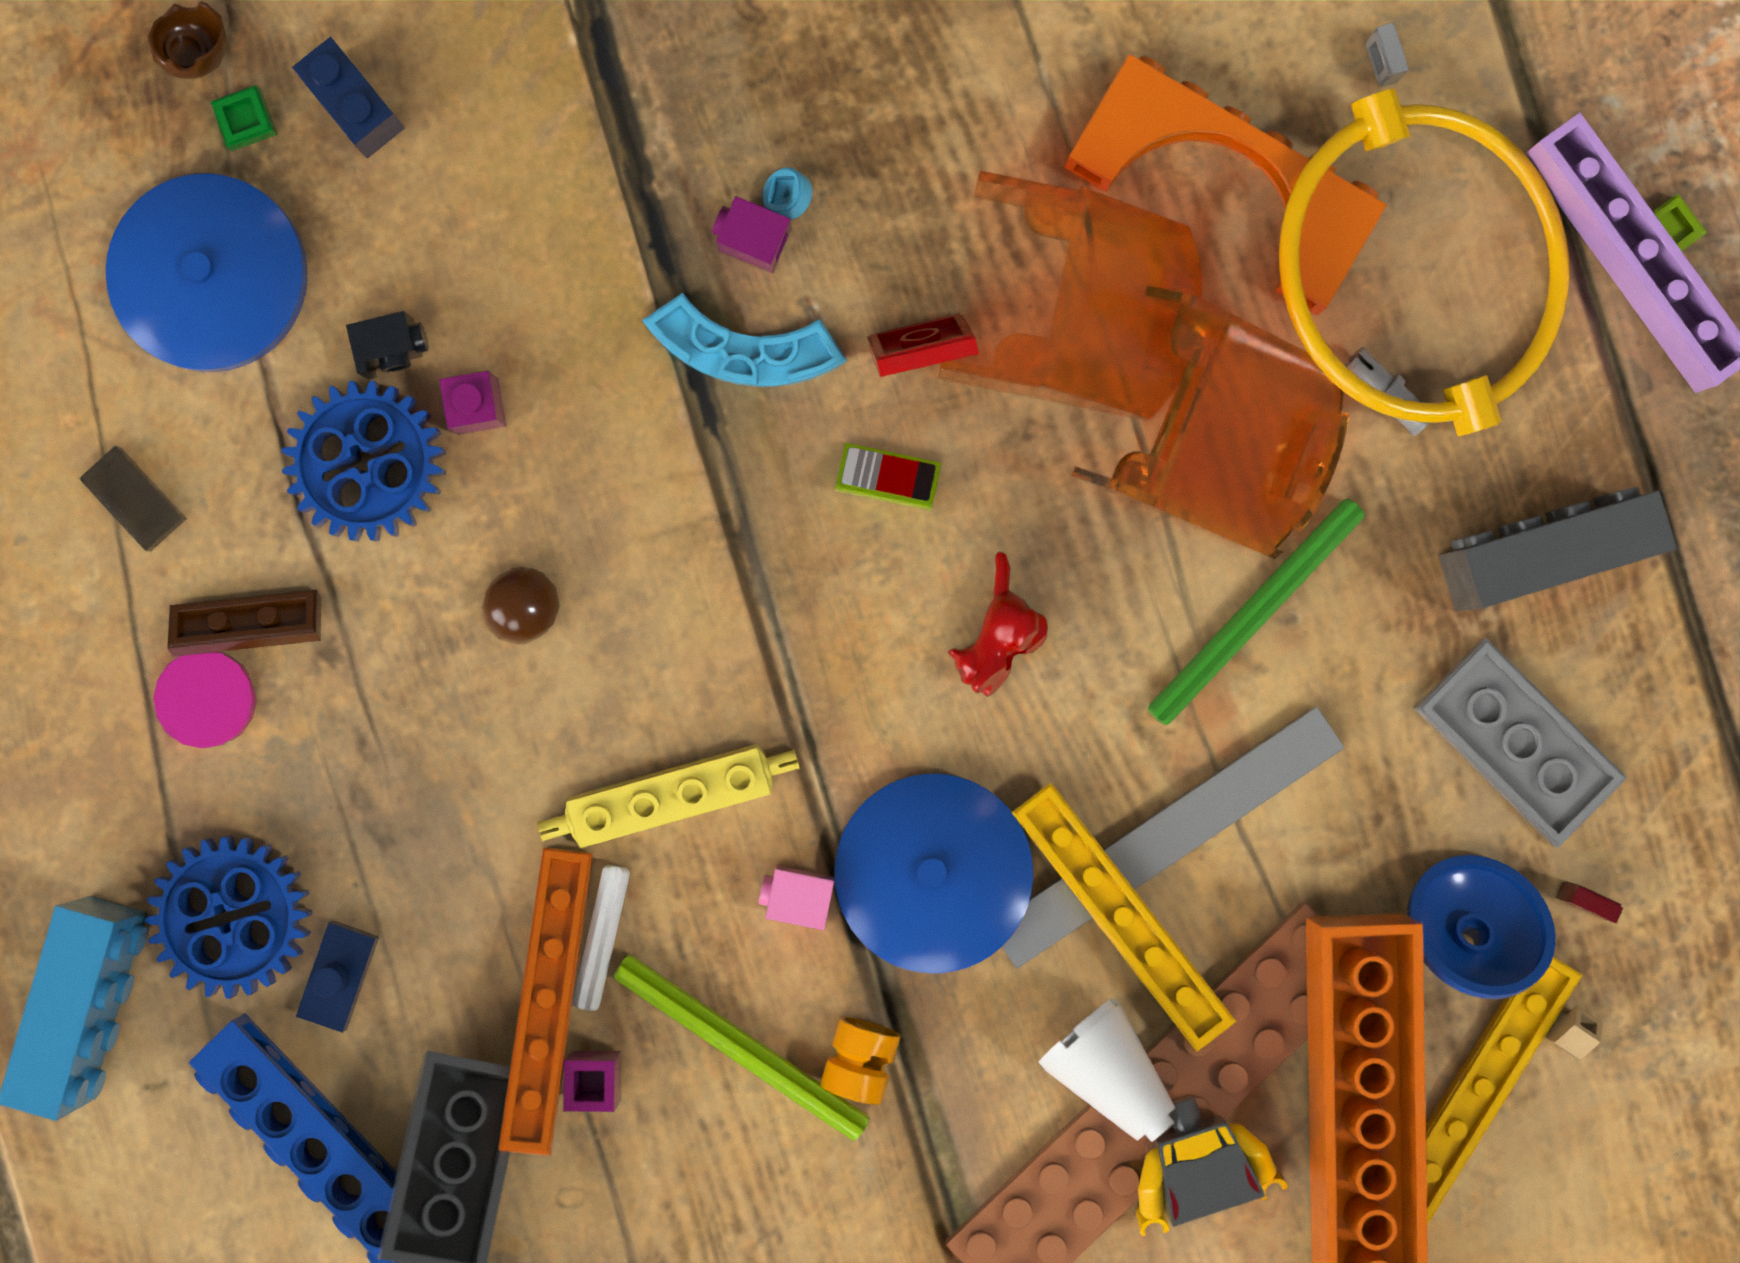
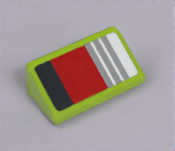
[835,442,941,511]

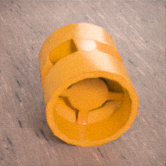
[820,1016,901,1105]

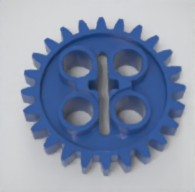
[282,380,446,542]
[145,835,313,999]

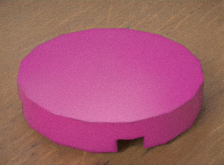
[153,652,257,749]

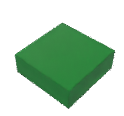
[210,85,278,151]

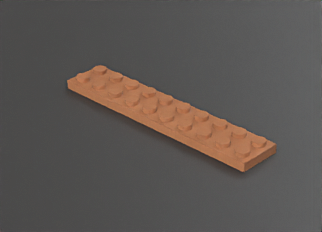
[945,901,1319,1263]

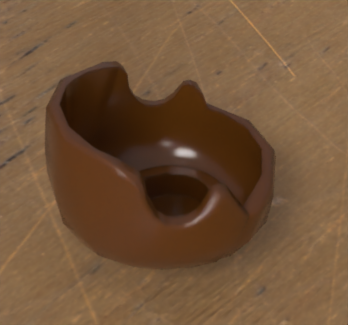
[147,1,227,79]
[482,566,560,645]

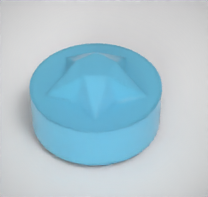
[762,167,813,220]

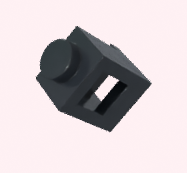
[346,311,429,380]

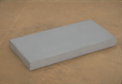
[1413,638,1627,848]

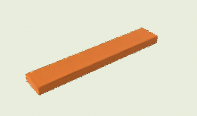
[498,848,593,1157]

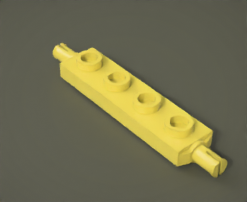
[537,744,800,848]

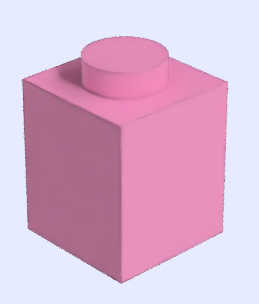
[759,865,835,930]

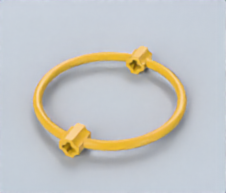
[1279,88,1570,436]

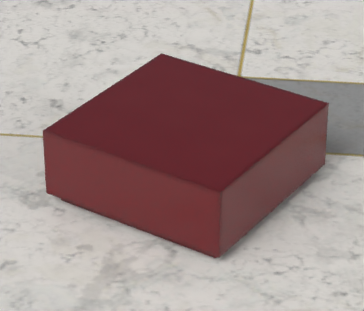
[1556,881,1623,924]

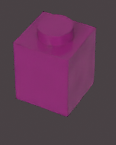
[712,196,792,273]
[439,371,506,435]
[563,1051,621,1112]

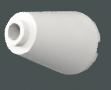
[1039,998,1176,1142]

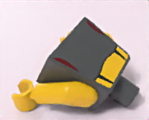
[1135,1095,1288,1236]

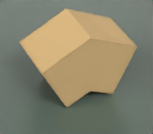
[1545,1006,1603,1060]

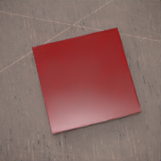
[867,313,979,377]

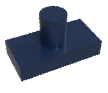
[296,921,380,1033]

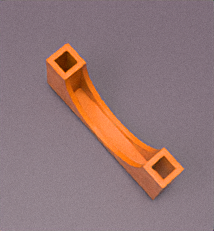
[1065,54,1387,315]

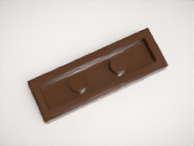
[167,590,322,657]

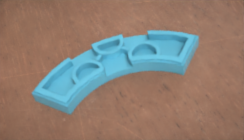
[642,293,847,387]

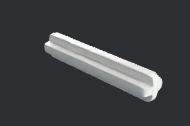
[573,864,630,1011]

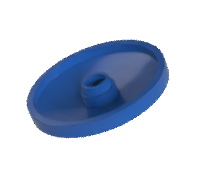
[106,173,308,372]
[834,774,1033,974]

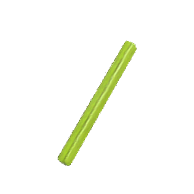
[614,955,870,1140]

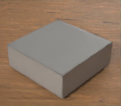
[1365,22,1409,88]

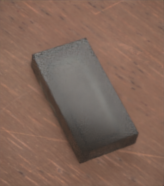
[79,445,187,552]

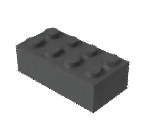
[1438,486,1677,611]
[377,1051,510,1263]

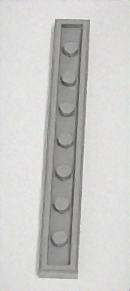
[1002,707,1345,969]

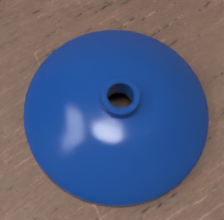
[1407,855,1556,999]

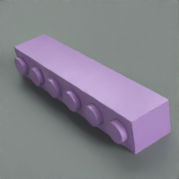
[1524,112,1740,393]

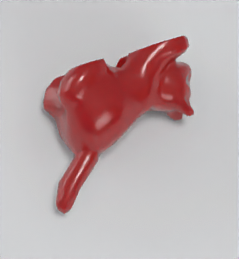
[948,552,1048,697]

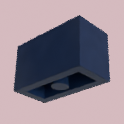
[292,36,405,159]

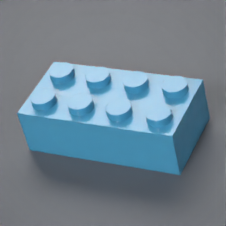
[0,896,148,1121]

